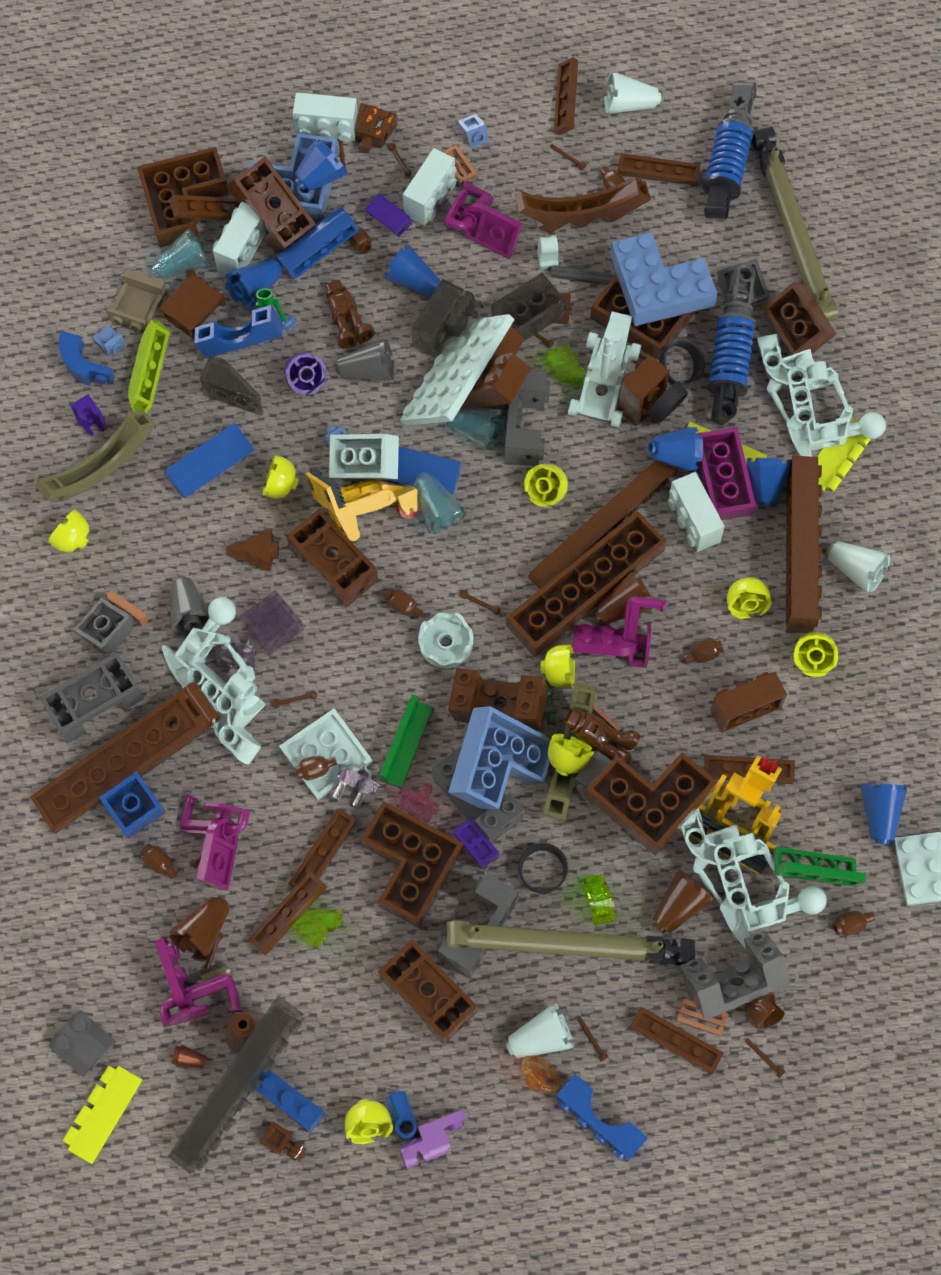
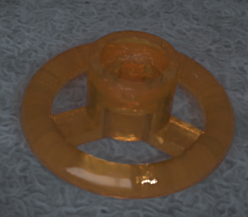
[522,1055,562,1094]

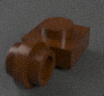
[260,1122,307,1162]

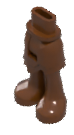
[325,280,375,349]
[564,708,640,765]

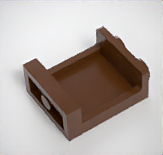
[160,273,226,339]

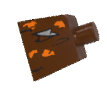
[354,103,397,154]

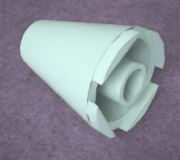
[604,73,661,114]
[826,541,890,593]
[506,1003,574,1058]

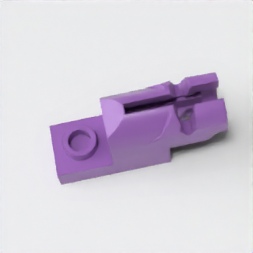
[399,1110,466,1169]

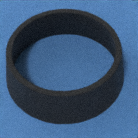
[659,340,705,386]
[646,381,688,423]
[518,843,568,893]

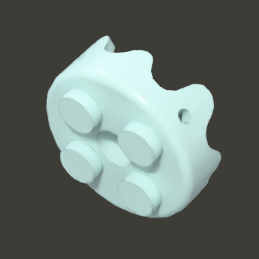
[418,613,473,668]

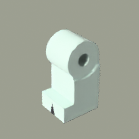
[537,235,559,270]

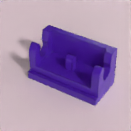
[365,193,413,237]
[70,394,107,436]
[453,818,499,869]

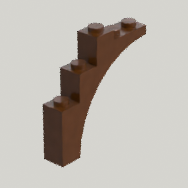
[515,176,651,233]

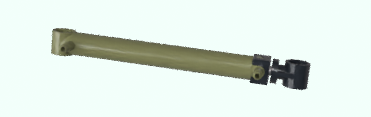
[751,126,838,321]
[446,921,695,965]

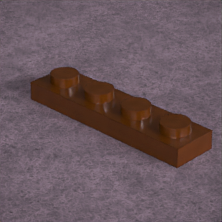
[554,57,578,135]
[617,153,701,186]
[169,195,241,220]
[704,755,795,784]
[288,808,357,889]
[249,870,327,956]
[630,1007,724,1075]

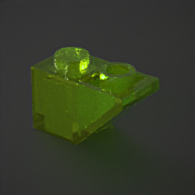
[544,344,587,388]
[580,874,617,926]
[291,909,344,949]

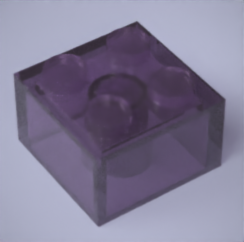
[240,590,304,656]

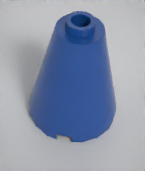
[383,244,442,298]
[225,258,283,309]
[861,783,907,845]

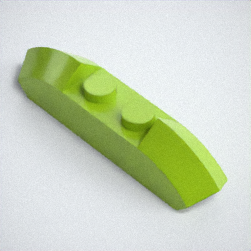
[128,319,170,413]

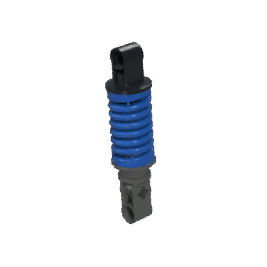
[702,82,757,219]
[707,264,756,425]

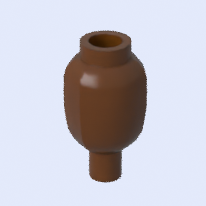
[600,166,625,189]
[348,226,372,254]
[385,588,423,618]
[683,638,723,664]
[295,755,337,781]
[140,843,177,879]
[832,911,875,936]

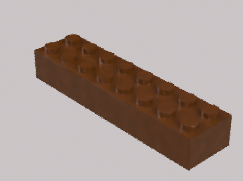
[786,456,822,633]
[506,511,667,657]

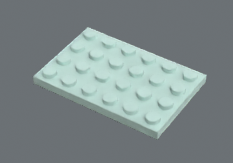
[400,314,514,425]

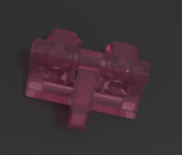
[399,783,440,824]

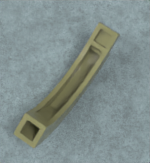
[35,410,155,501]
[543,683,598,820]

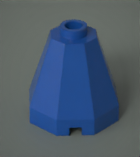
[295,138,348,191]
[648,427,703,472]
[747,458,791,507]

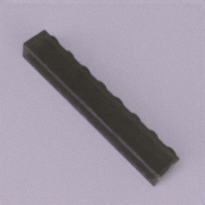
[168,997,304,1174]

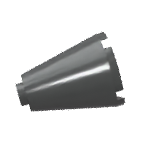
[335,339,395,381]
[170,577,210,639]

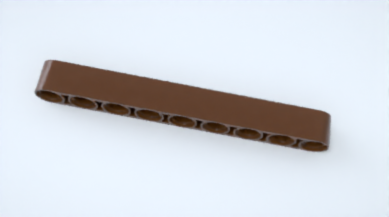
[528,461,679,589]

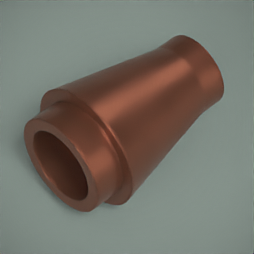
[171,1044,207,1069]

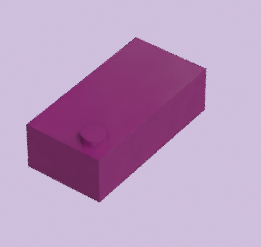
[696,427,756,520]

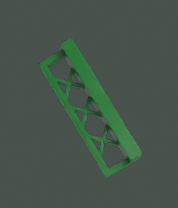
[380,694,433,789]
[774,847,866,886]

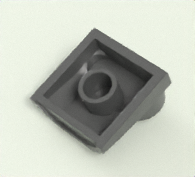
[717,259,770,305]
[72,597,134,654]
[49,1010,116,1078]

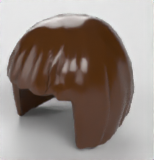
[744,992,785,1029]

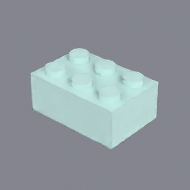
[293,93,358,142]
[403,148,457,226]
[212,202,267,274]
[329,434,399,479]
[667,472,725,552]

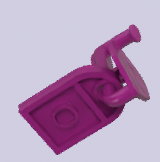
[444,181,523,259]
[573,597,667,668]
[180,793,250,891]
[155,938,243,1027]

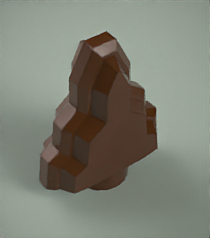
[226,529,279,571]

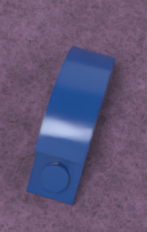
[59,331,115,386]

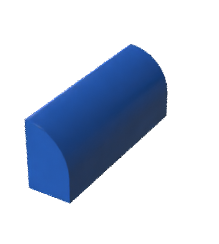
[275,206,359,280]
[164,423,255,498]
[388,446,463,496]

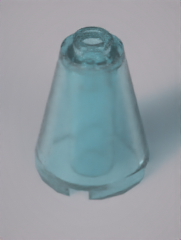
[151,228,211,280]
[446,407,506,451]
[414,472,466,534]

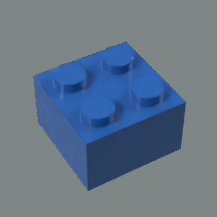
[100,772,166,839]

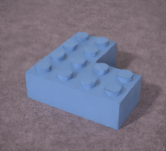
[242,133,339,221]
[610,232,717,326]
[448,706,551,809]

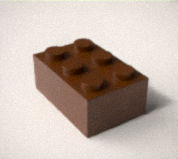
[763,282,837,355]
[618,355,670,426]
[710,672,787,733]

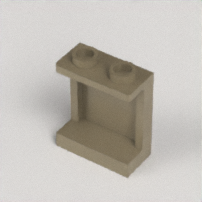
[106,269,167,332]

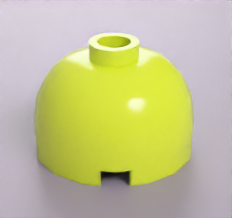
[262,455,299,499]
[524,463,568,507]
[48,509,89,553]
[727,577,772,619]
[794,631,838,677]
[540,645,575,689]
[547,734,594,776]
[345,1099,393,1144]

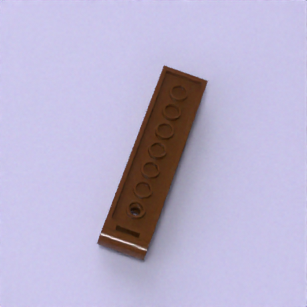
[30,682,221,834]

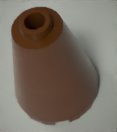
[594,570,654,625]
[652,869,714,934]
[169,896,229,962]
[225,1010,272,1057]

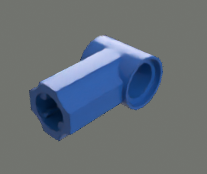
[386,1091,418,1141]

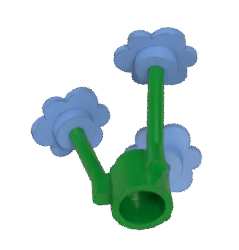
[251,288,298,345]

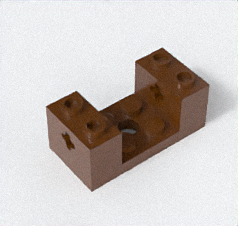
[226,156,316,254]
[286,508,378,608]
[448,668,549,731]
[378,939,478,1045]

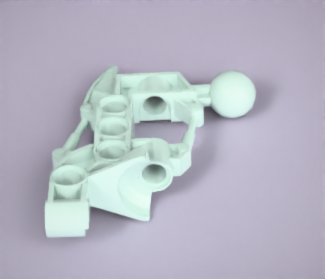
[757,334,886,457]
[162,597,266,764]
[680,808,827,948]

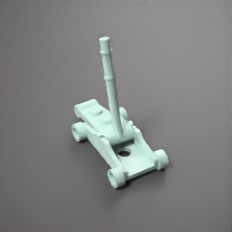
[568,311,641,428]

